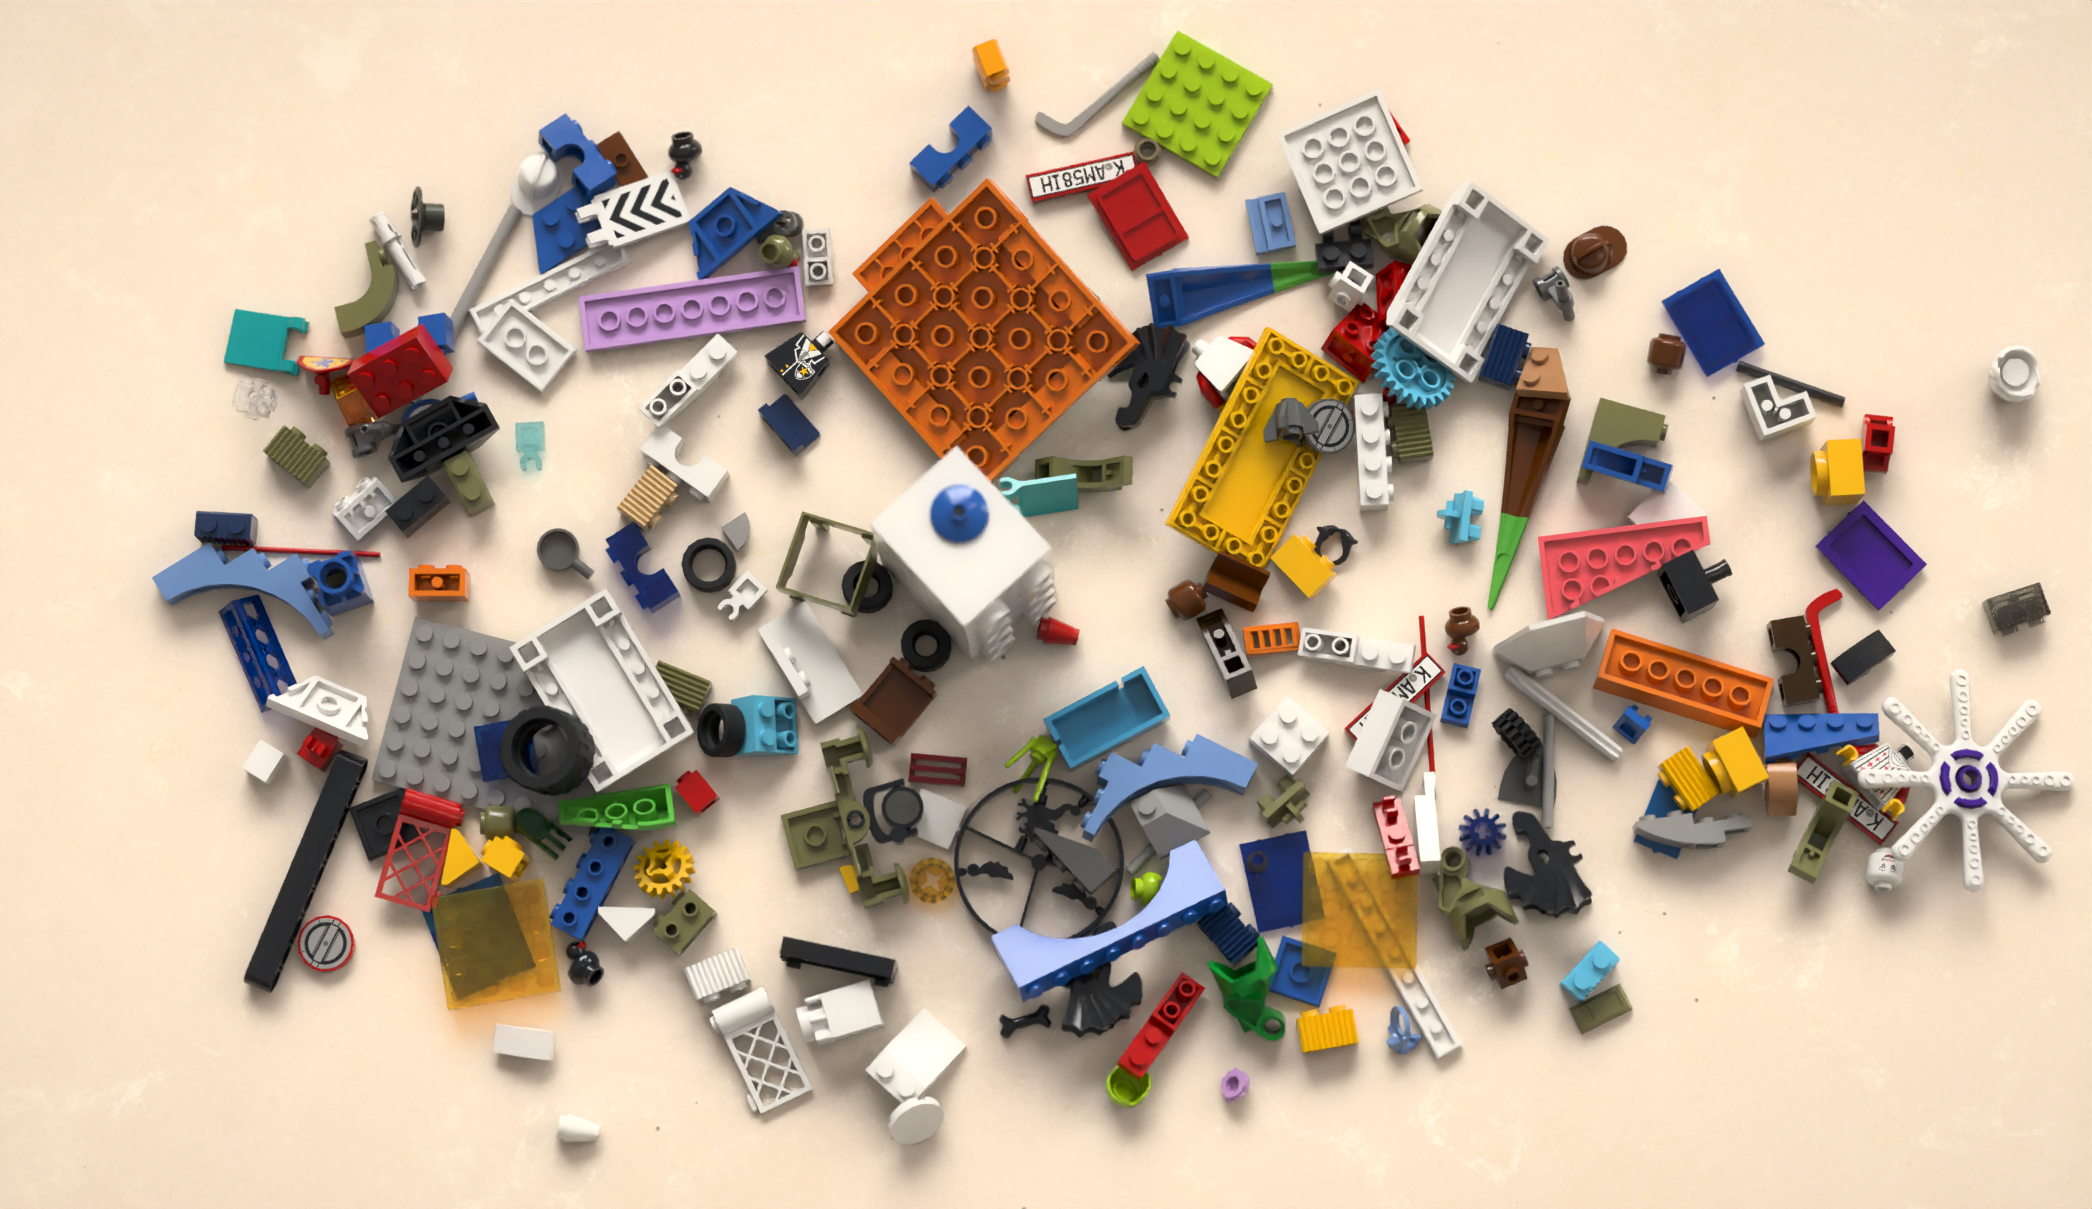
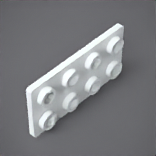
[758,601,863,724]

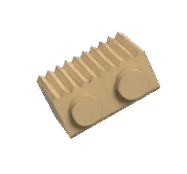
[617,465,680,532]

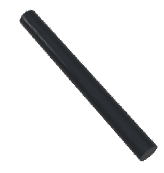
[1736,360,1846,408]

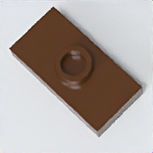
[596,131,649,187]

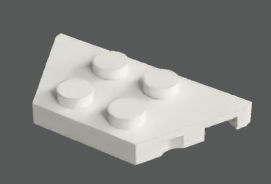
[266,675,368,748]

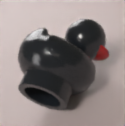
[668,131,702,180]
[566,941,604,987]

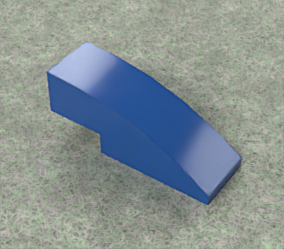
[1582,440,1674,493]

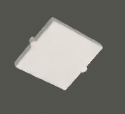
[915,788,967,851]

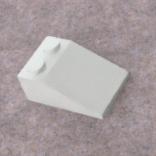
[865,1009,967,1103]

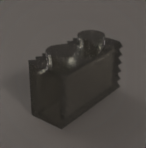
[1982,582,2051,637]

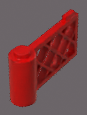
[374,788,465,912]

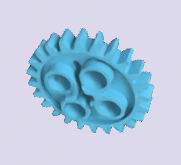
[1371,328,1456,410]

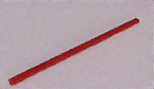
[221,545,381,558]
[1419,616,1435,772]

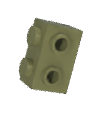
[652,889,717,956]

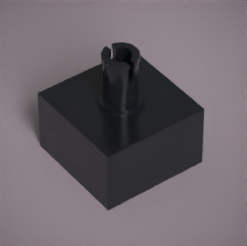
[1657,550,1732,624]

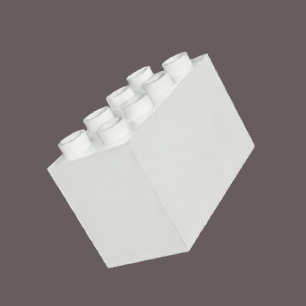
[870,446,1057,662]

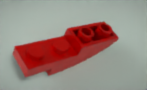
[1116,972,1205,1081]

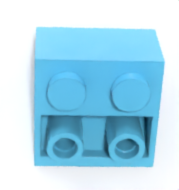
[731,695,798,757]

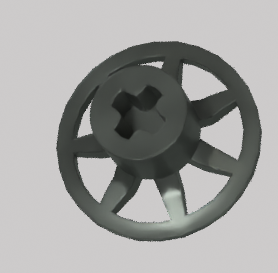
[411,186,445,247]

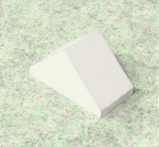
[598,907,658,944]

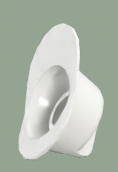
[511,152,563,216]

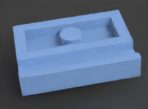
[1245,192,1296,255]

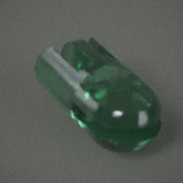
[515,808,573,861]

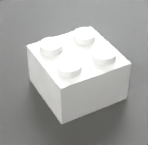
[1249,696,1330,778]

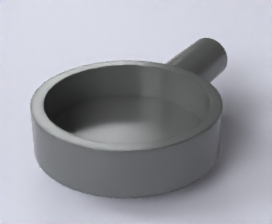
[537,528,595,580]

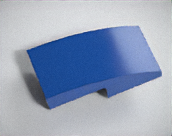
[1440,663,1481,728]

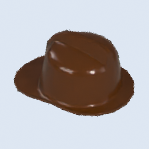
[1563,225,1627,280]

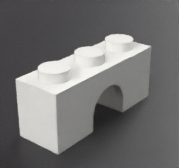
[640,425,730,502]

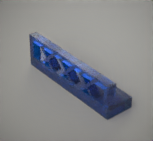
[219,594,297,713]

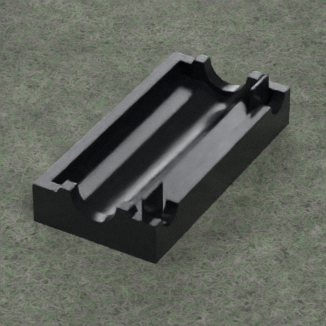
[780,936,898,988]

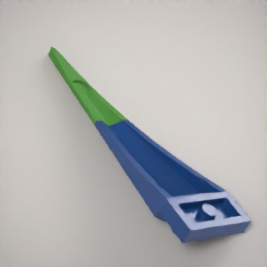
[1146,261,1341,328]

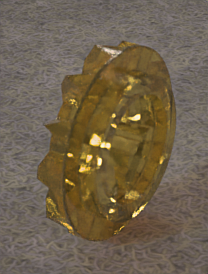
[910,858,955,904]

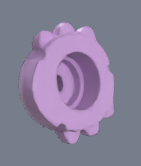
[1221,1067,1250,1102]

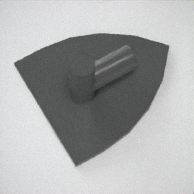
[1498,746,1557,807]

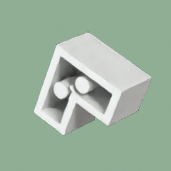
[1739,375,1817,442]

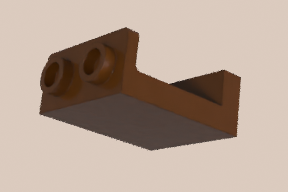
[849,657,937,747]

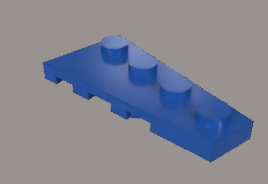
[1763,713,1880,765]

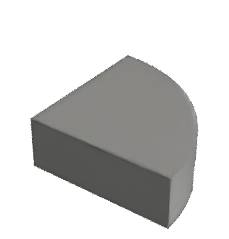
[722,512,750,552]

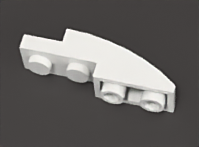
[639,333,738,428]
[1298,627,1416,674]

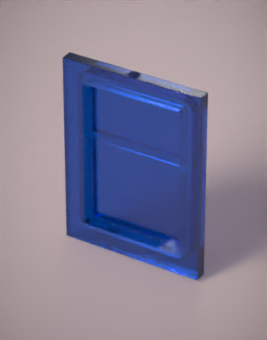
[1661,269,1765,377]
[1239,830,1325,933]

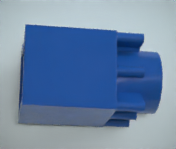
[308,550,374,617]

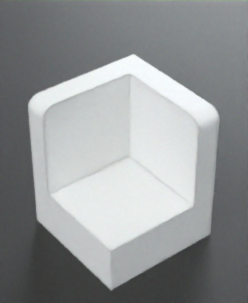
[242,740,288,786]

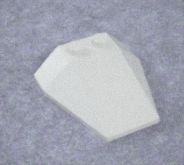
[1492,611,1605,678]

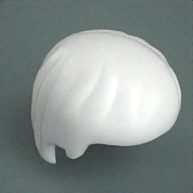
[1988,346,2041,402]

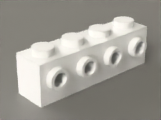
[1353,393,1394,511]

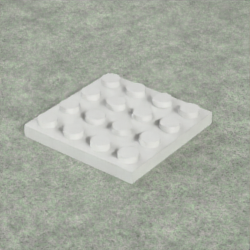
[1277,89,1423,236]

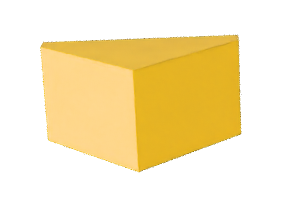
[441,829,483,888]

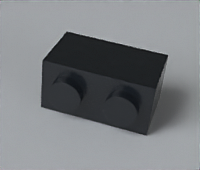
[385,476,450,538]

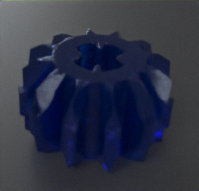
[1458,808,1507,857]

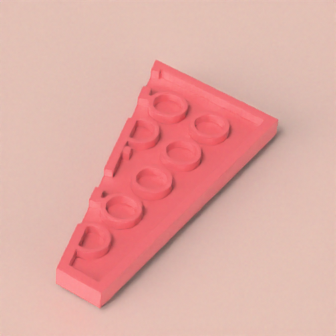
[1538,516,1710,620]

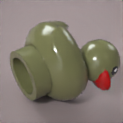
[759,235,799,270]

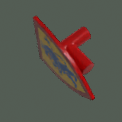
[297,356,355,395]

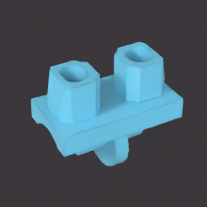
[1437,490,1484,545]

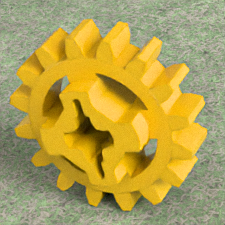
[633,839,696,900]

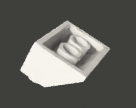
[1345,689,1437,792]

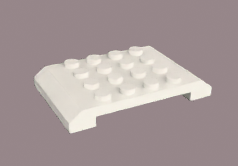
[1386,180,1550,383]
[509,588,695,793]

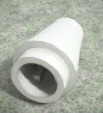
[556,1114,599,1142]

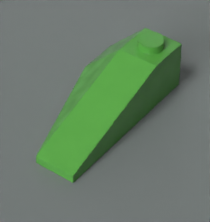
[558,783,677,831]

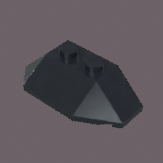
[388,396,500,483]

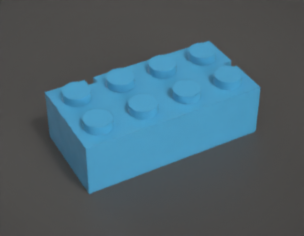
[1044,666,1170,773]

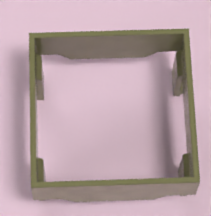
[775,511,878,617]

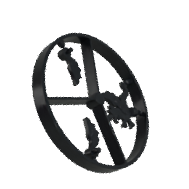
[954,777,1124,939]

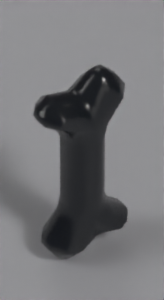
[999,1004,1051,1038]

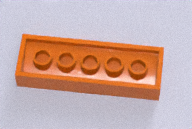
[1593,628,1774,739]

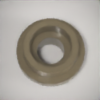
[1134,138,1162,166]

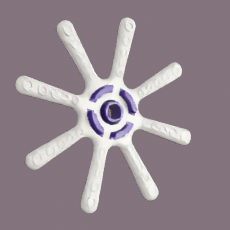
[1857,669,2075,892]

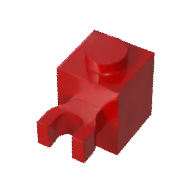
[296,727,343,773]

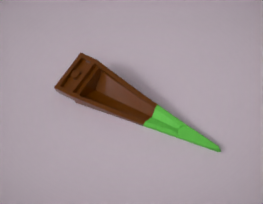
[1488,391,1571,611]

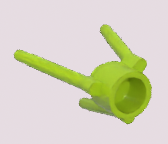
[1004,735,1058,802]

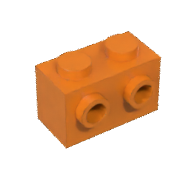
[408,565,470,602]

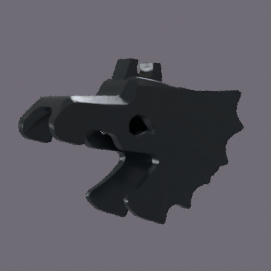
[1108,323,1190,431]
[1503,811,1592,919]
[1061,921,1143,1038]

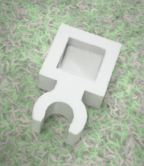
[718,570,768,622]

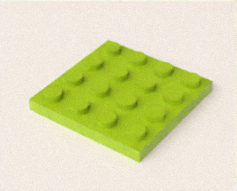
[1122,30,1273,179]

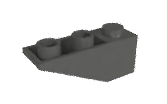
[1033,828,1116,896]

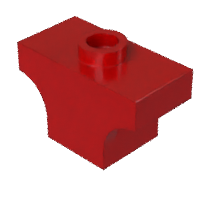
[1861,414,1895,474]

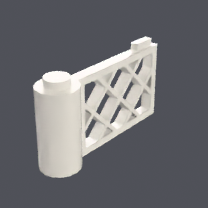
[709,986,812,1114]

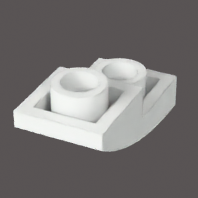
[802,229,833,286]
[492,1024,556,1061]

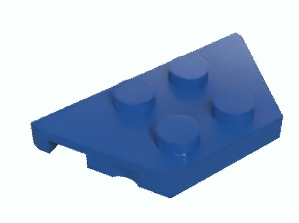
[532,187,602,274]
[689,187,783,280]

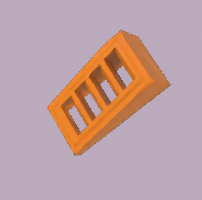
[1242,622,1300,658]

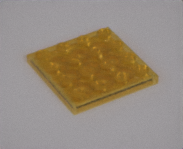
[1302,852,1418,969]
[431,878,562,1011]

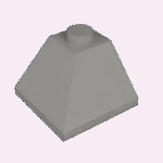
[1130,785,1210,860]

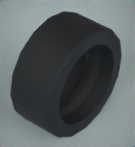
[682,537,736,593]
[697,703,745,757]

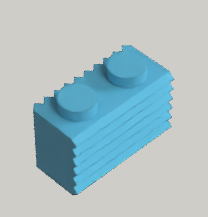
[1559,941,1620,1002]

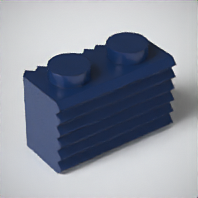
[1478,324,1532,391]
[194,511,258,546]
[1197,902,1260,967]

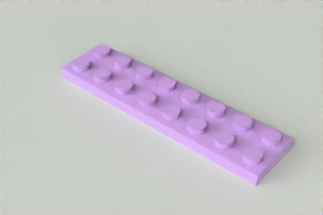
[578,266,806,353]

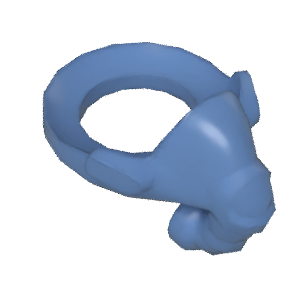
[1386,1006,1422,1055]

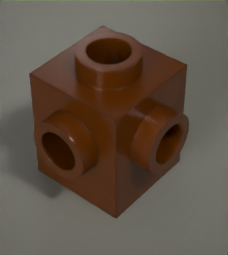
[1485,937,1529,989]

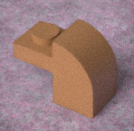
[1762,752,1798,816]

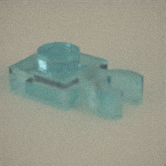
[515,421,545,471]

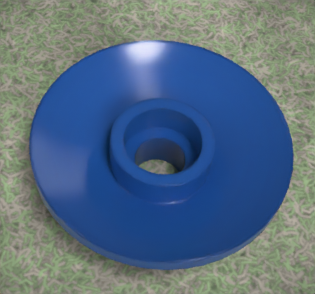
[930,485,989,543]

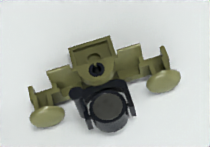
[781,728,924,909]

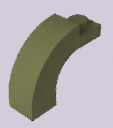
[334,241,398,339]
[1035,455,1133,492]
[1787,780,1859,884]

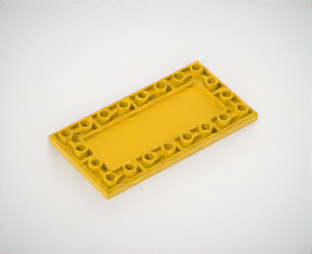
[1165,327,1359,569]

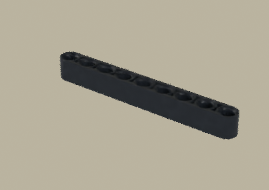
[244,749,368,993]

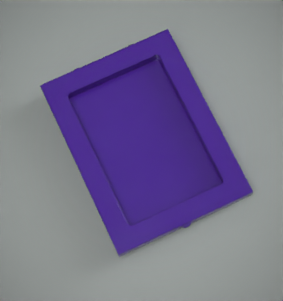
[1815,500,1927,611]

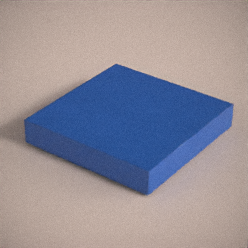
[1269,936,1337,1008]

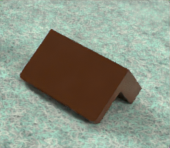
[1202,551,1270,612]

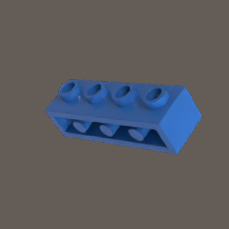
[550,828,636,941]

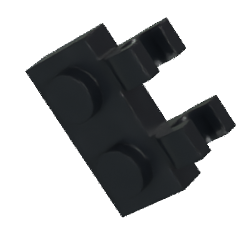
[1315,219,1374,273]

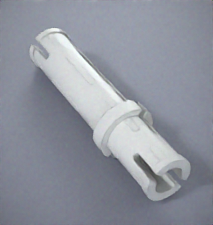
[369,211,427,291]

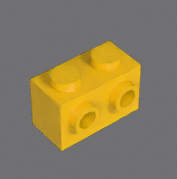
[1270,534,1338,599]
[481,836,532,884]

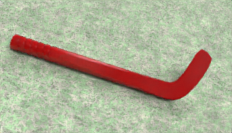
[1805,589,1843,714]

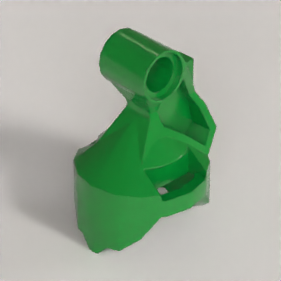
[1207,936,1286,1041]

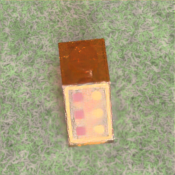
[330,373,378,427]

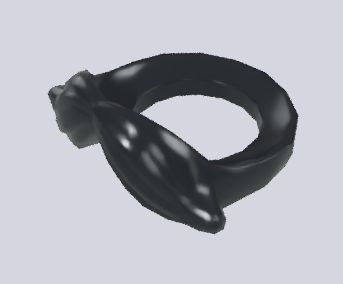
[1314,525,1358,566]

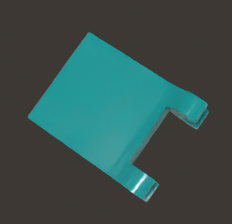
[224,309,309,376]
[1000,473,1079,518]

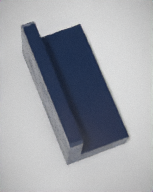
[758,394,820,456]

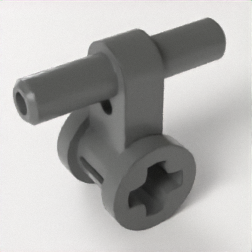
[756,210,804,244]
[1533,266,1575,321]
[344,421,400,458]

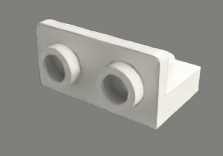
[332,476,397,540]

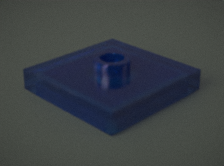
[474,720,540,783]

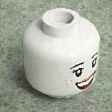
[1866,848,1904,892]

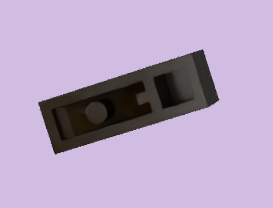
[1196,608,1258,699]

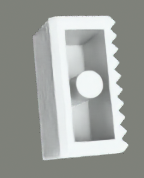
[684,947,751,1004]

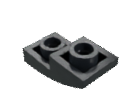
[1830,629,1896,686]

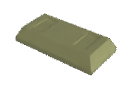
[1569,984,1633,1034]

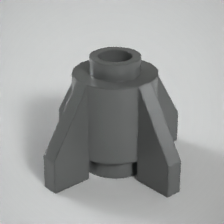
[1263,397,1319,447]

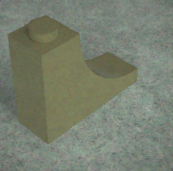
[1576,398,1668,485]

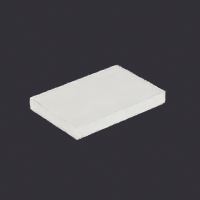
[476,298,577,394]

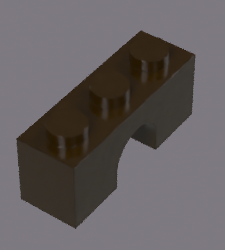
[1767,615,1823,707]

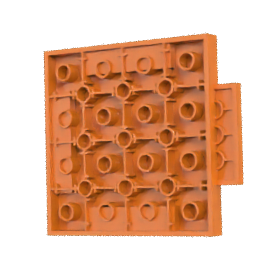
[828,178,1141,484]

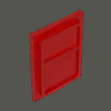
[1087,161,1189,271]

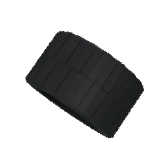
[499,705,595,796]

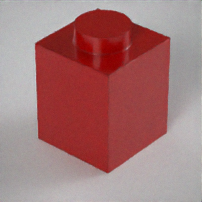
[674,770,720,817]

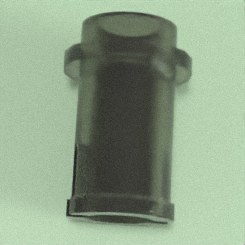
[1246,851,1269,874]

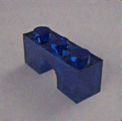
[605,522,681,614]

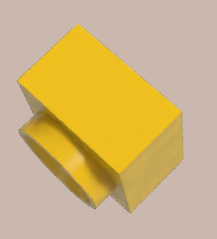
[1810,438,1865,506]
[1701,726,1769,799]

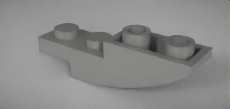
[1632,810,1752,849]

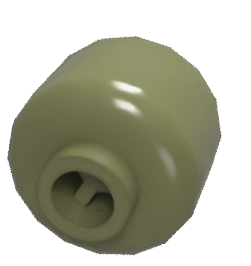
[480,805,521,841]

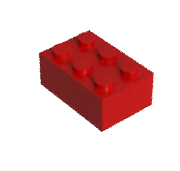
[347,324,453,419]

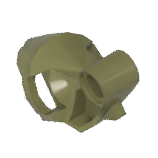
[1363,204,1442,265]
[1432,846,1519,950]

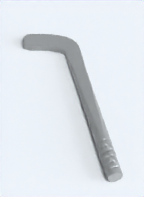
[1035,52,1160,137]

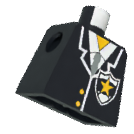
[764,331,834,400]

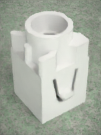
[796,979,884,1046]

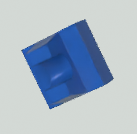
[1612,704,1652,745]

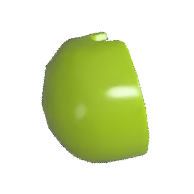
[1106,1066,1151,1108]

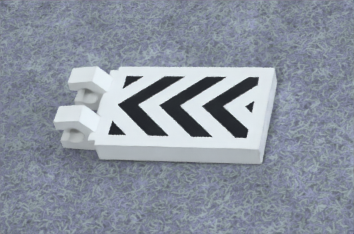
[575,170,691,250]

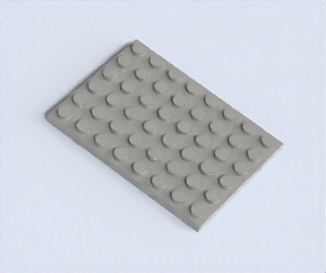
[371,617,602,836]

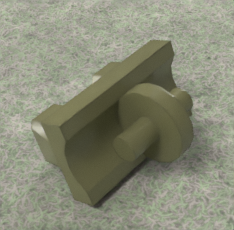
[1257,775,1310,829]

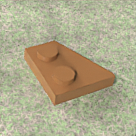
[1516,347,1570,400]

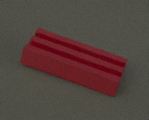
[908,753,968,787]

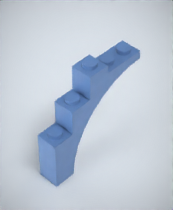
[152,542,334,640]
[1080,734,1258,842]

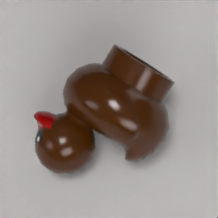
[1445,606,1480,656]

